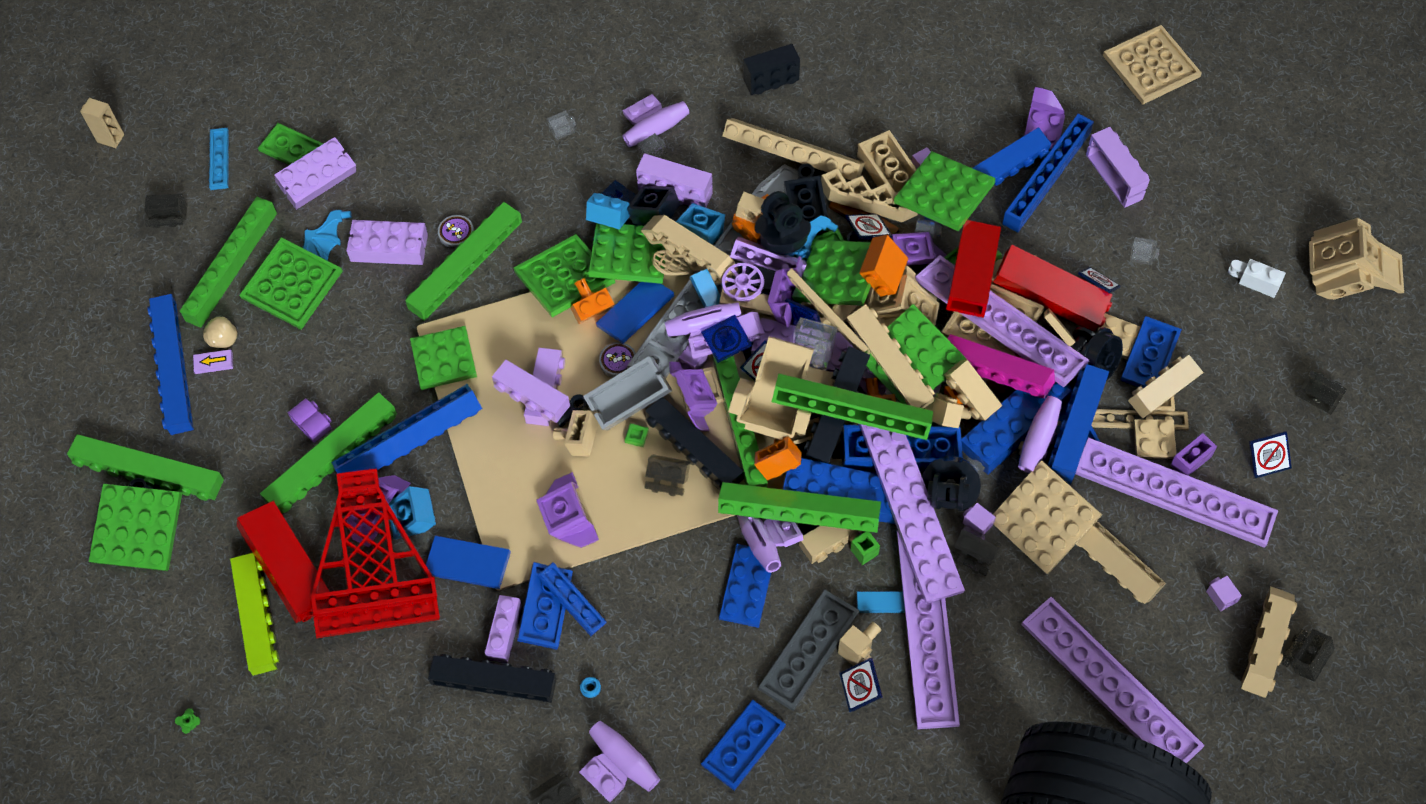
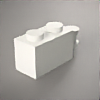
[1228,259,1286,298]

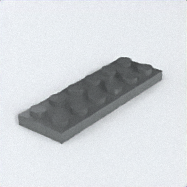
[759,590,859,712]

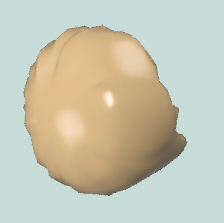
[203,317,238,349]

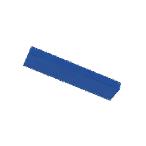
[537,562,607,637]

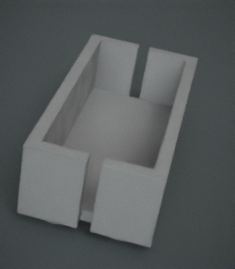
[583,356,673,430]

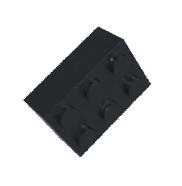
[743,44,800,95]
[784,176,829,236]

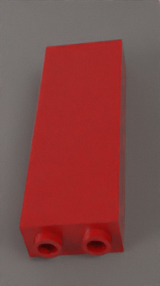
[946,220,1001,318]
[993,245,1113,331]
[237,501,330,623]

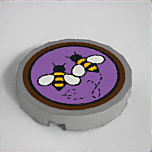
[438,215,474,248]
[599,342,636,378]

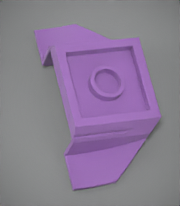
[1024,87,1065,150]
[891,232,947,266]
[768,256,803,328]
[669,361,718,431]
[536,472,599,548]
[347,475,411,547]

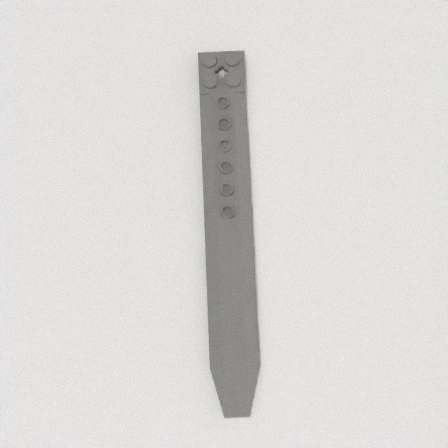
[627,164,799,378]

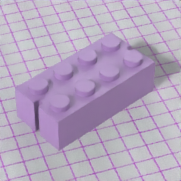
[1086,127,1150,208]
[274,137,356,210]
[636,153,713,208]
[347,220,428,265]

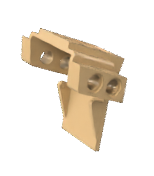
[1309,218,1404,300]
[843,266,940,327]
[728,336,814,440]

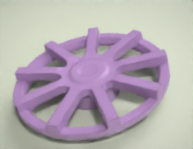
[722,263,764,302]

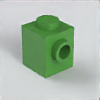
[851,532,880,565]

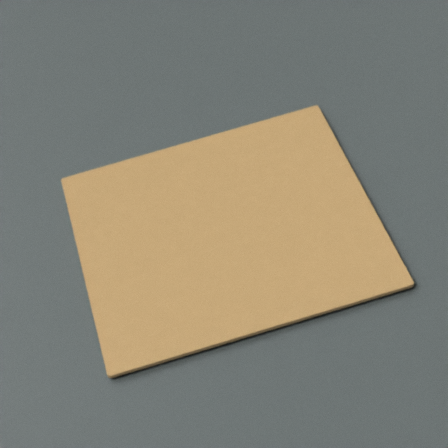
[417,255,786,590]

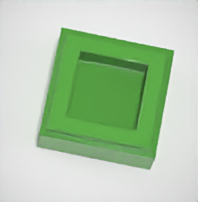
[625,423,649,447]

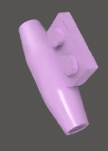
[622,94,689,147]
[665,303,742,359]
[1018,396,1062,473]
[737,515,804,572]
[580,721,660,802]

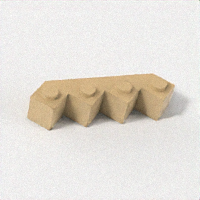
[821,168,918,222]
[641,215,739,285]
[1241,586,1297,698]

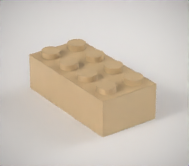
[857,130,917,196]

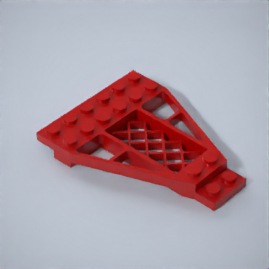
[311,469,440,638]

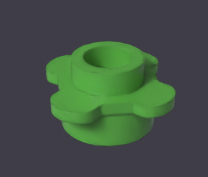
[175,709,200,733]

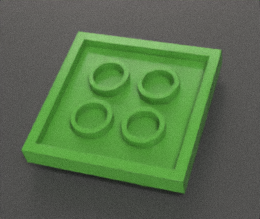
[410,326,477,390]

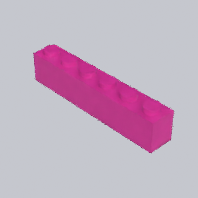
[947,334,1055,398]

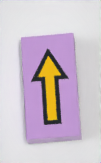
[193,350,233,374]

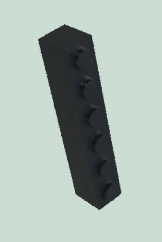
[803,346,870,464]
[645,397,744,491]
[428,654,557,703]

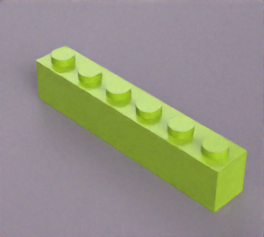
[230,553,279,676]

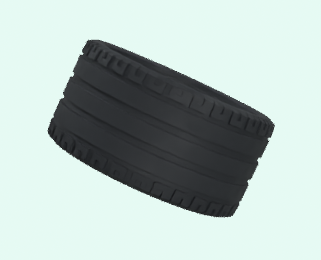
[1001,721,1212,804]

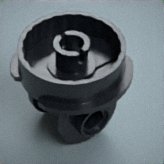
[755,191,811,254]
[1070,327,1123,381]
[922,456,981,511]

